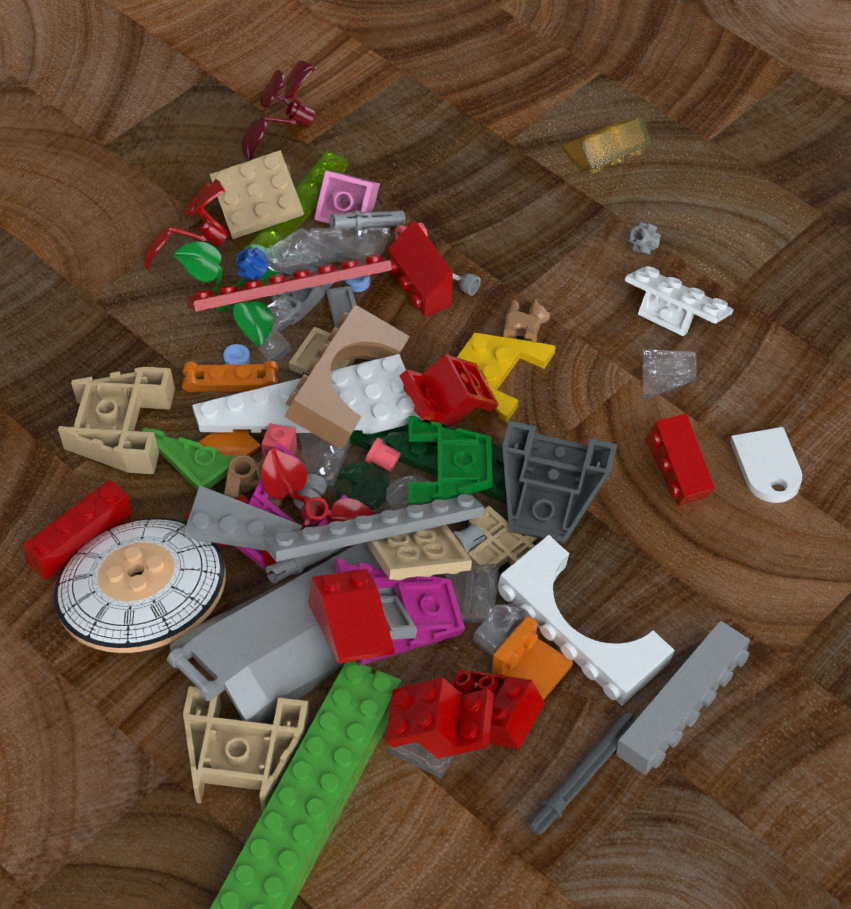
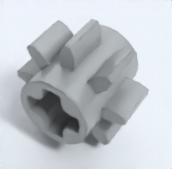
[628,222,661,255]

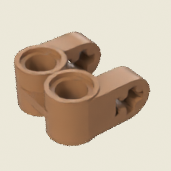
[224,455,283,510]

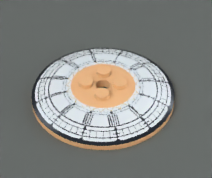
[54,518,226,653]

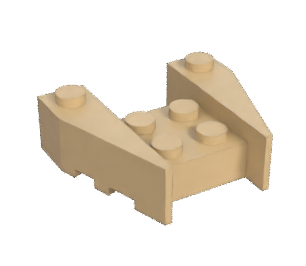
[58,367,175,474]
[183,686,309,811]

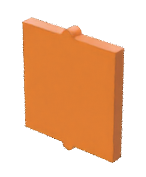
[198,429,261,457]

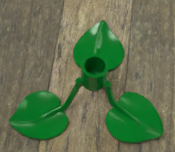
[173,242,280,347]

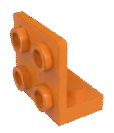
[492,616,573,700]

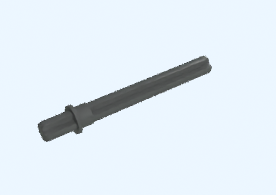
[528,713,636,835]

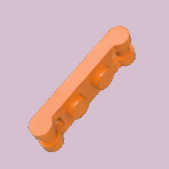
[182,361,279,392]

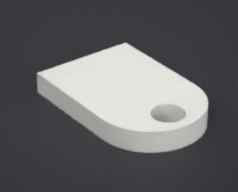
[730,427,802,503]

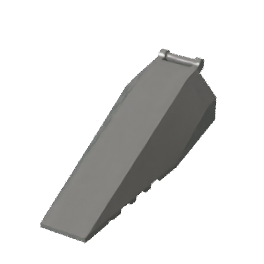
[167,543,396,724]

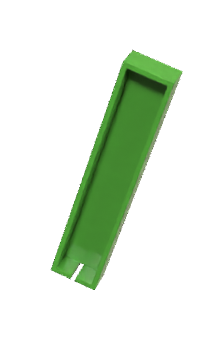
[210,661,402,909]

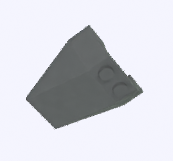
[502,420,618,544]

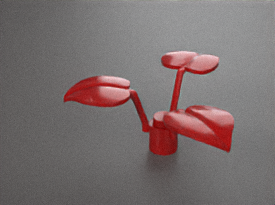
[144,179,230,270]
[261,448,376,574]

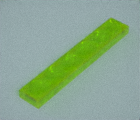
[251,151,348,255]

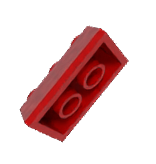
[388,221,453,317]

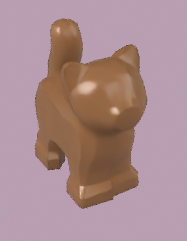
[503,299,550,342]

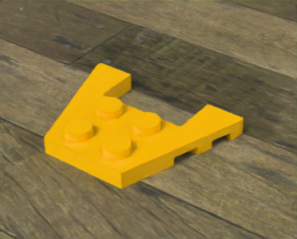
[457,333,556,423]

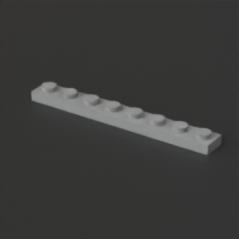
[265,494,484,562]

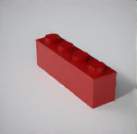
[23,479,132,580]

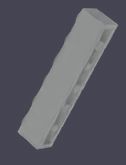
[616,621,750,775]

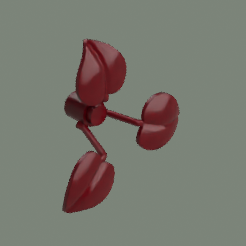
[242,60,317,160]

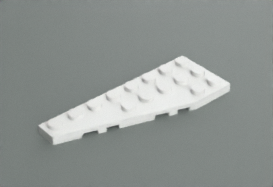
[192,354,424,434]

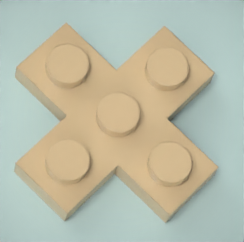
[468,506,537,577]

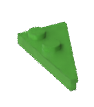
[141,427,238,491]

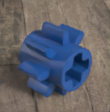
[235,247,268,280]

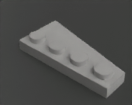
[184,486,303,551]

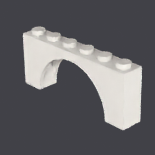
[497,535,675,705]

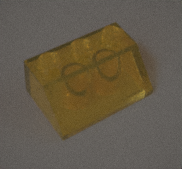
[561,116,652,174]

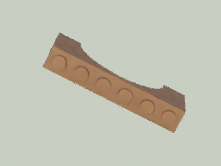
[285,304,410,450]

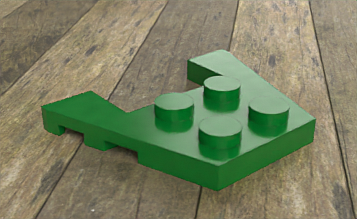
[408,416,492,506]

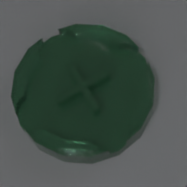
[335,462,389,510]

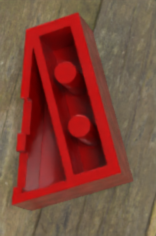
[644,413,715,506]

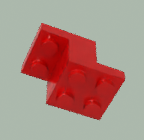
[399,354,499,427]
[385,677,494,759]

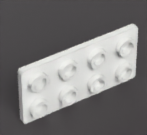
[625,266,734,336]

